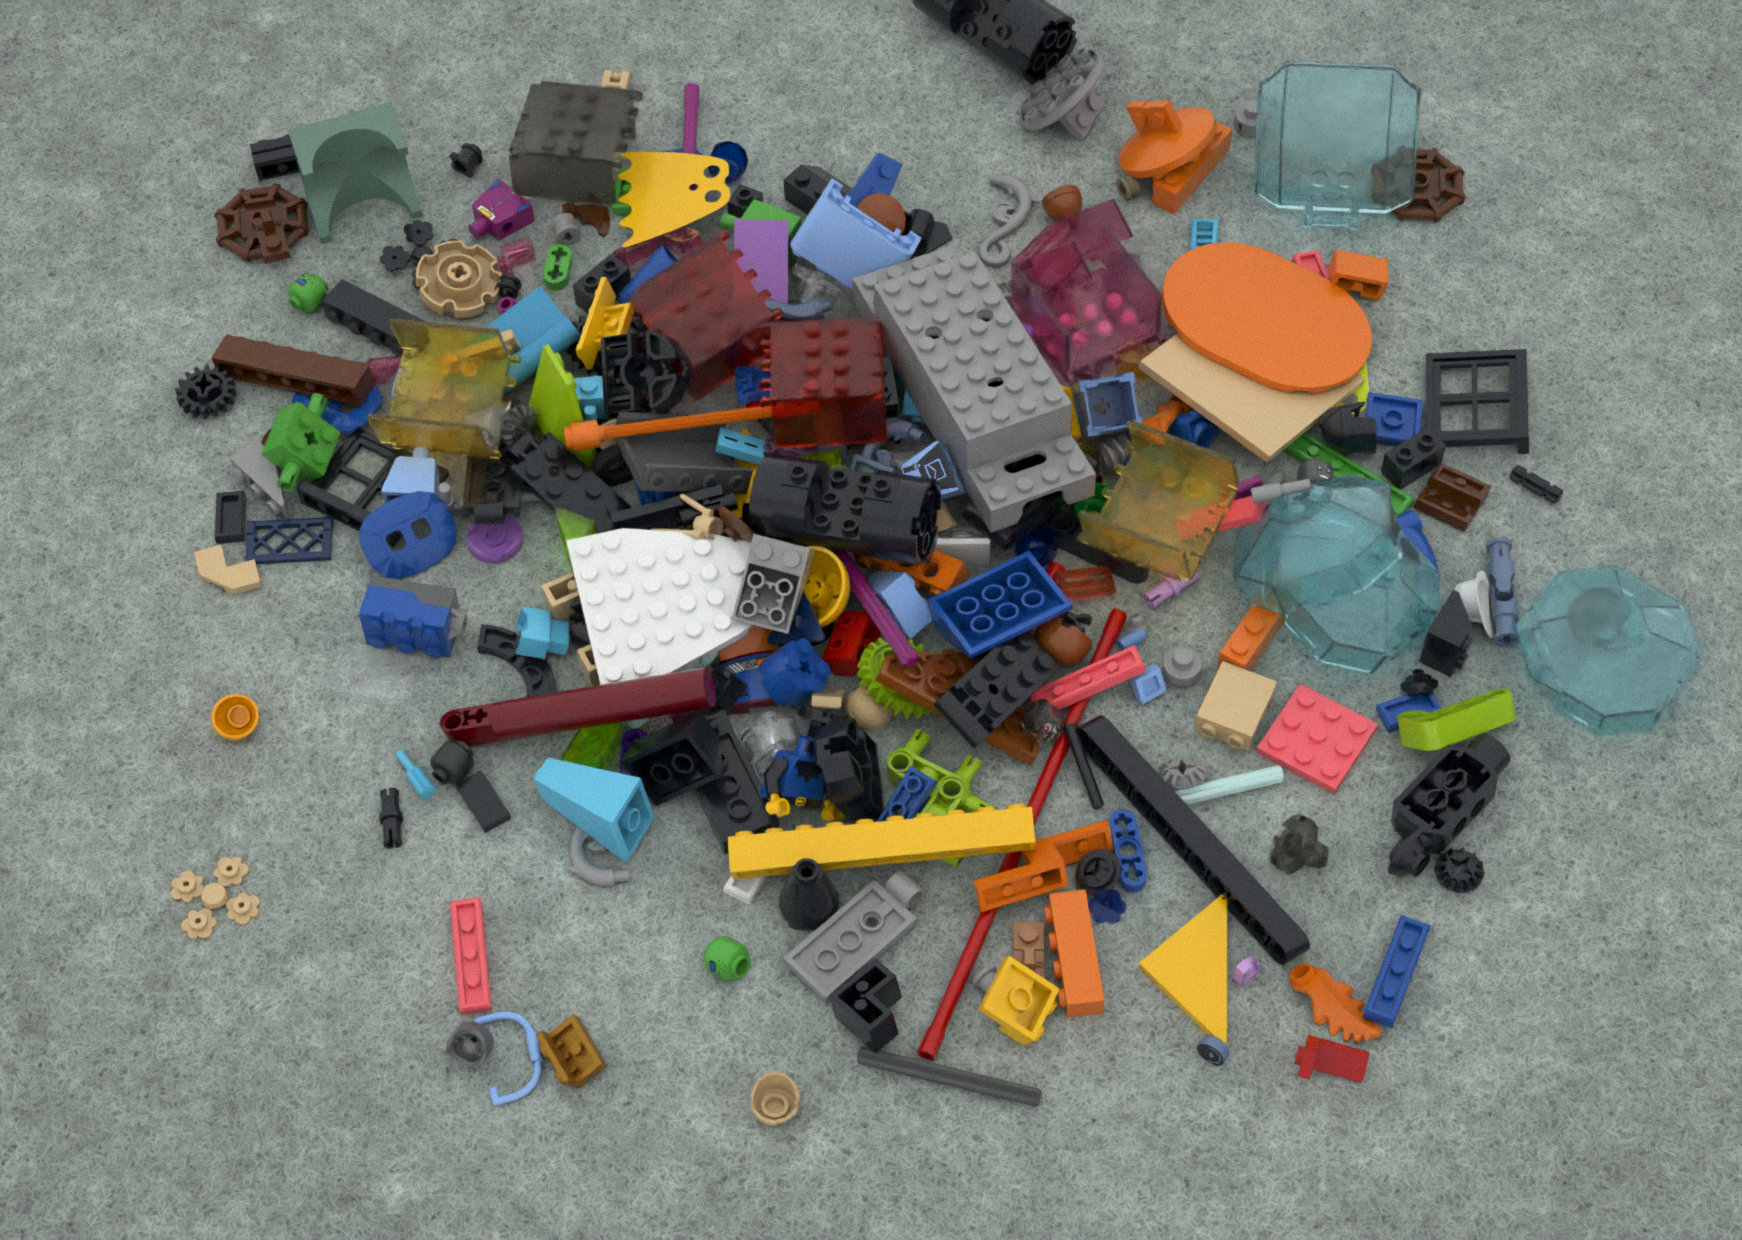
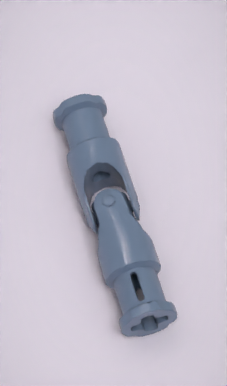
[1486,537,1520,647]

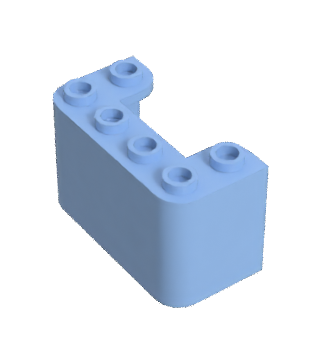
[790,178,922,290]

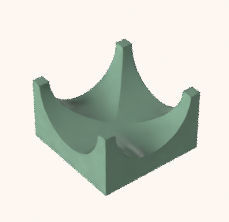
[288,102,423,244]

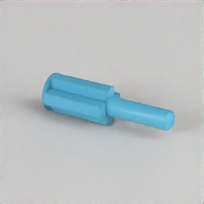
[395,749,437,799]

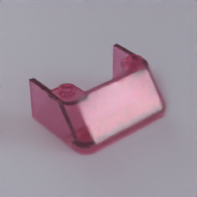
[1011,199,1133,295]

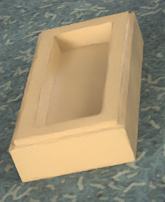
[811,689,845,709]

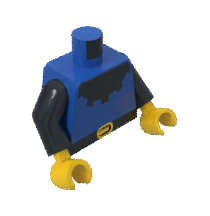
[760,736,845,822]

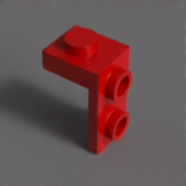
[1294,1035,1370,1082]

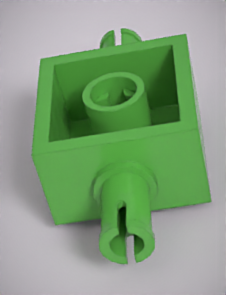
[719,199,808,273]
[261,393,340,492]

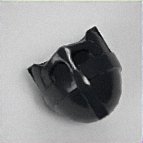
[1319,402,1377,454]

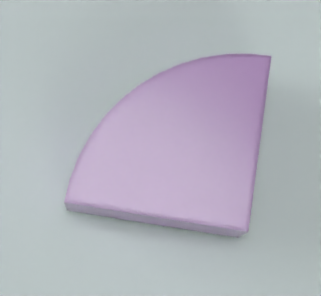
[1233,956,1262,986]

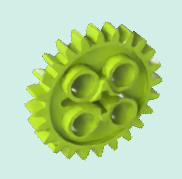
[857,637,933,719]

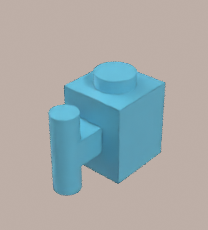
[575,376,607,424]

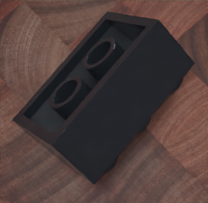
[784,164,852,215]
[621,710,725,806]

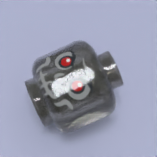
[1021,699,1065,743]

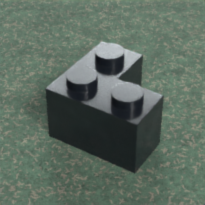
[829,959,902,1053]

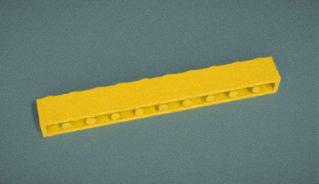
[728,804,1036,880]

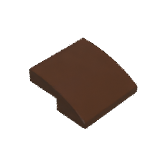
[1414,463,1491,531]

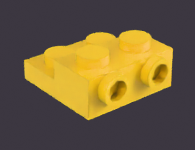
[978,956,1060,1046]

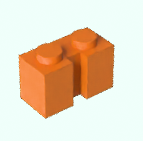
[1328,249,1388,301]

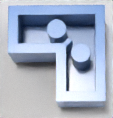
[853,571,932,639]

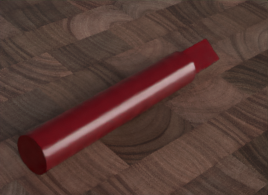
[439,667,716,747]

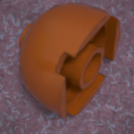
[1034,616,1093,668]

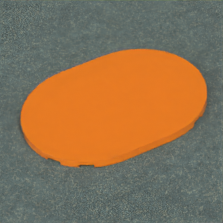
[1161,242,1372,394]

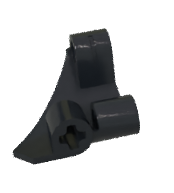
[902,209,952,259]

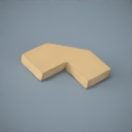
[194,545,262,594]

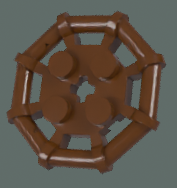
[1371,146,1466,222]
[215,183,310,262]

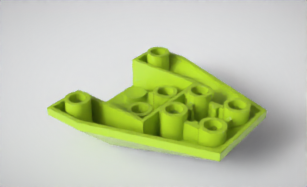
[529,344,597,470]

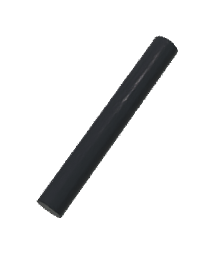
[1063,723,1104,809]

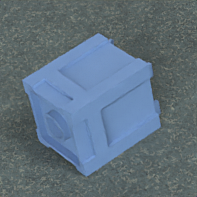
[1068,372,1143,439]

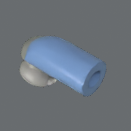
[1116,612,1148,651]

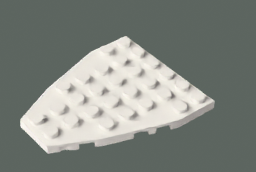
[566,528,753,685]

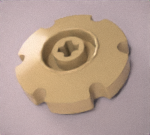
[416,241,502,318]

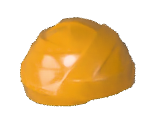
[211,694,259,741]

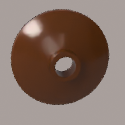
[716,504,755,543]

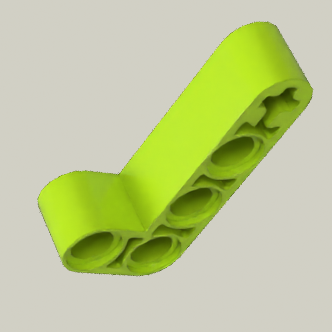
[1397,688,1516,751]

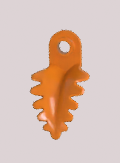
[1289,963,1381,1043]

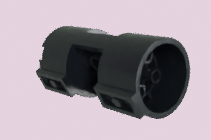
[912,0,1078,85]
[749,453,941,565]

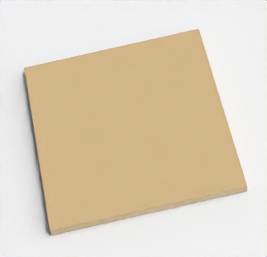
[1138,333,1365,463]

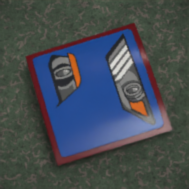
[718,650,778,715]

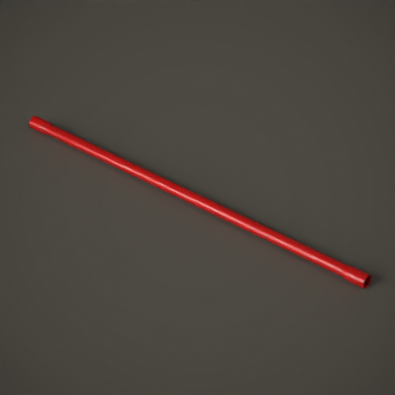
[917,608,1127,1061]

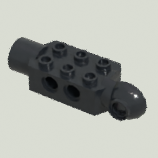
[1388,734,1510,877]

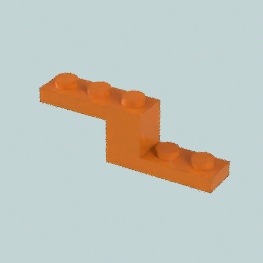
[974,820,1114,912]

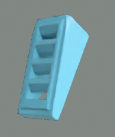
[1190,219,1219,250]

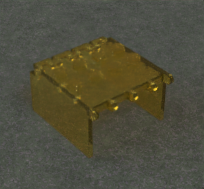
[367,318,521,459]
[1077,419,1239,582]

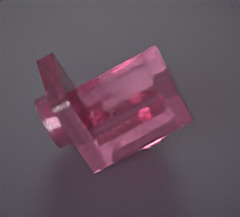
[497,237,536,276]

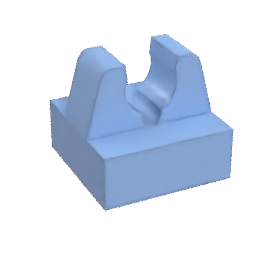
[1128,663,1167,705]

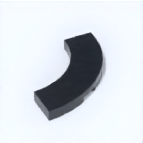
[477,624,557,697]

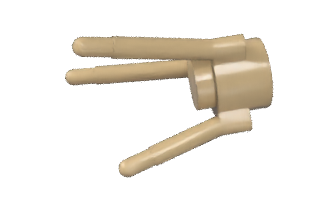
[651,494,723,540]

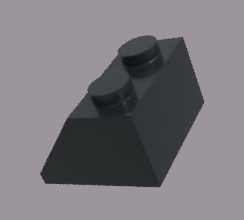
[1419,590,1473,677]

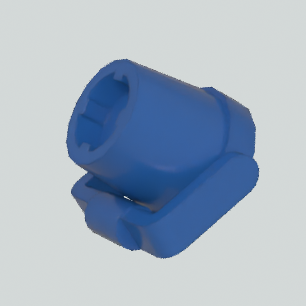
[1171,410,1219,456]

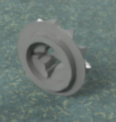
[1159,757,1207,789]

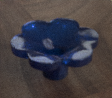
[1088,889,1127,924]

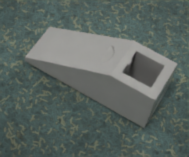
[230,439,290,520]

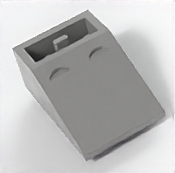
[732,534,815,634]

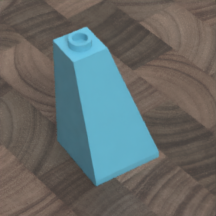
[534,758,655,862]

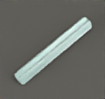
[1173,765,1284,804]

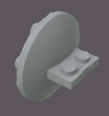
[1019,48,1105,141]

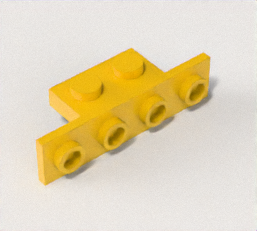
[576,277,635,370]

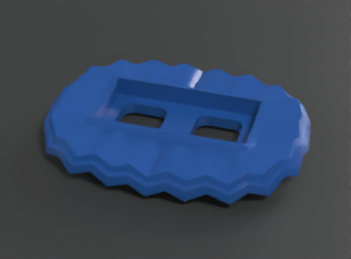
[292,385,383,434]
[360,491,457,579]

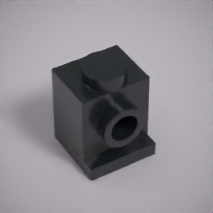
[709,662,748,714]

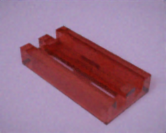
[1053,565,1116,600]

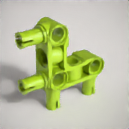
[887,729,995,869]

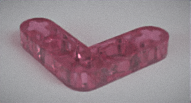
[612,226,704,266]

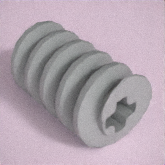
[1095,428,1155,476]

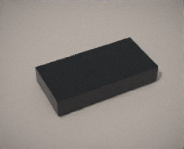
[215,491,246,544]
[455,771,511,833]

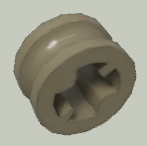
[1116,175,1140,200]

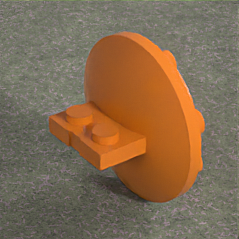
[1118,100,1217,180]

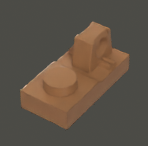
[1013,922,1044,978]

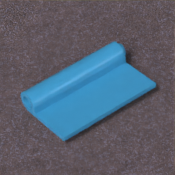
[436,286,581,416]

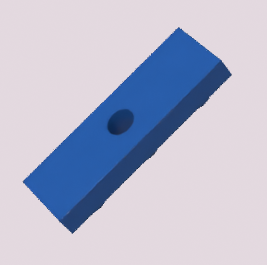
[877,766,938,822]

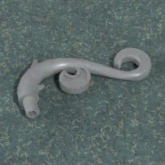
[979,173,1039,267]
[566,826,630,886]

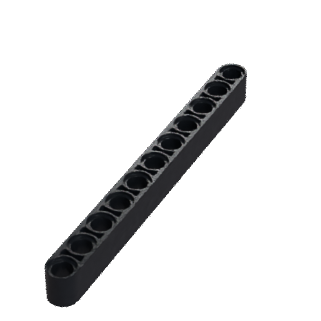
[1076,715,1310,965]

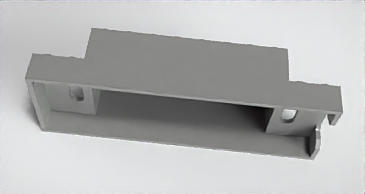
[852,245,1096,533]

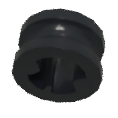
[495,274,522,299]

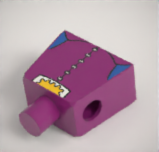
[468,179,535,240]

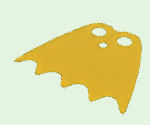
[618,152,730,247]

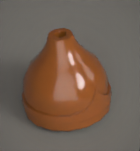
[1042,185,1083,230]

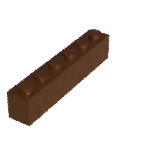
[211,334,376,407]

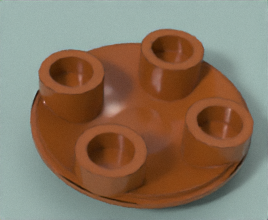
[857,193,906,235]

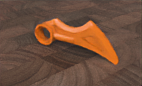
[1140,394,1194,442]

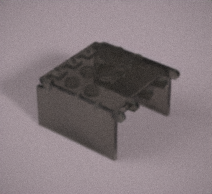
[509,81,643,207]

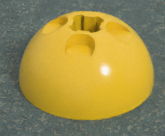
[804,546,850,628]

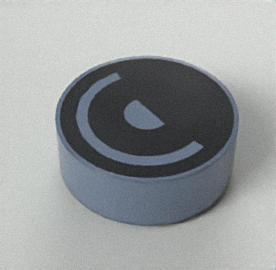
[1197,1036,1230,1066]

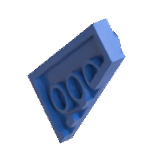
[844,153,903,208]

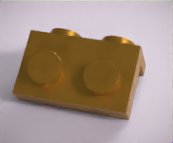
[536,1014,608,1088]

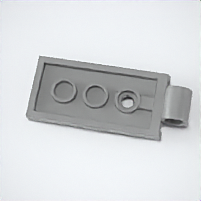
[783,870,924,1003]

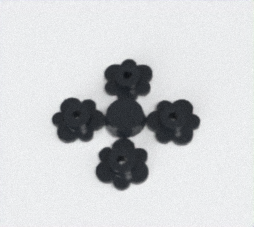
[380,220,458,289]

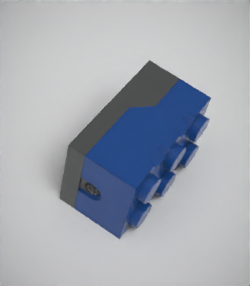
[359,575,468,658]

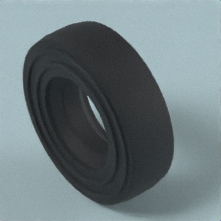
[592,444,634,487]

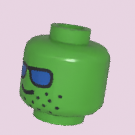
[288,273,328,313]
[704,936,751,981]

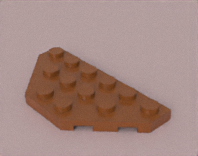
[875,649,1042,766]

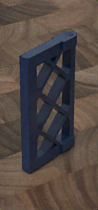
[245,516,334,564]

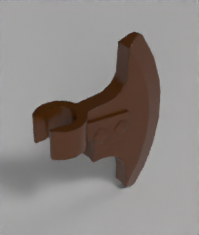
[561,190,610,236]

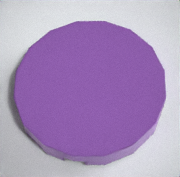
[467,514,524,564]

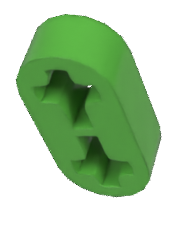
[543,244,572,291]

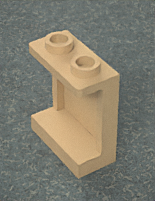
[1194,661,1278,751]

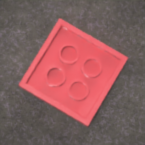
[1256,683,1378,794]

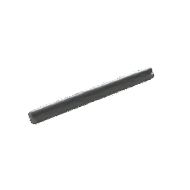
[857,1046,1042,1106]

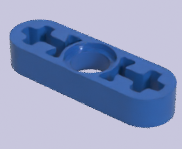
[1109,809,1147,893]

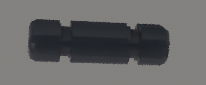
[1509,465,1563,504]

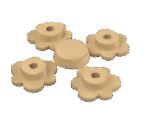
[170,857,260,940]

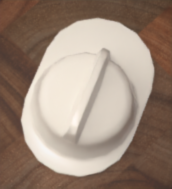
[1455,570,1495,638]

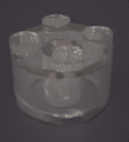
[739,711,803,777]

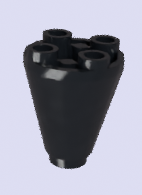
[779,858,839,930]

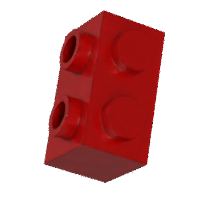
[822,612,881,676]

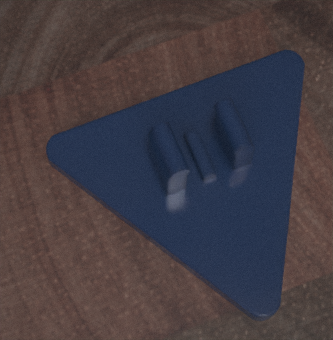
[767,590,826,645]

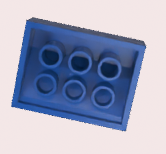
[928,551,1073,658]

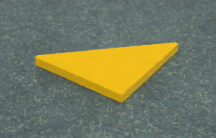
[1138,894,1227,1044]

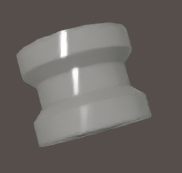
[550,213,581,246]

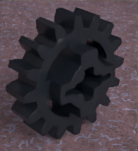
[175,365,237,420]

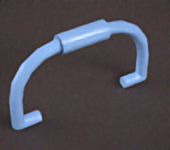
[474,1011,544,1106]

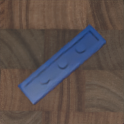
[1363,915,1431,1028]

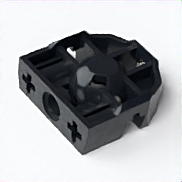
[601,330,691,419]
[814,718,884,824]

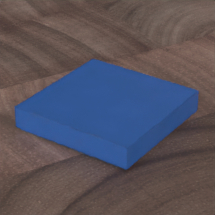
[1365,392,1423,446]

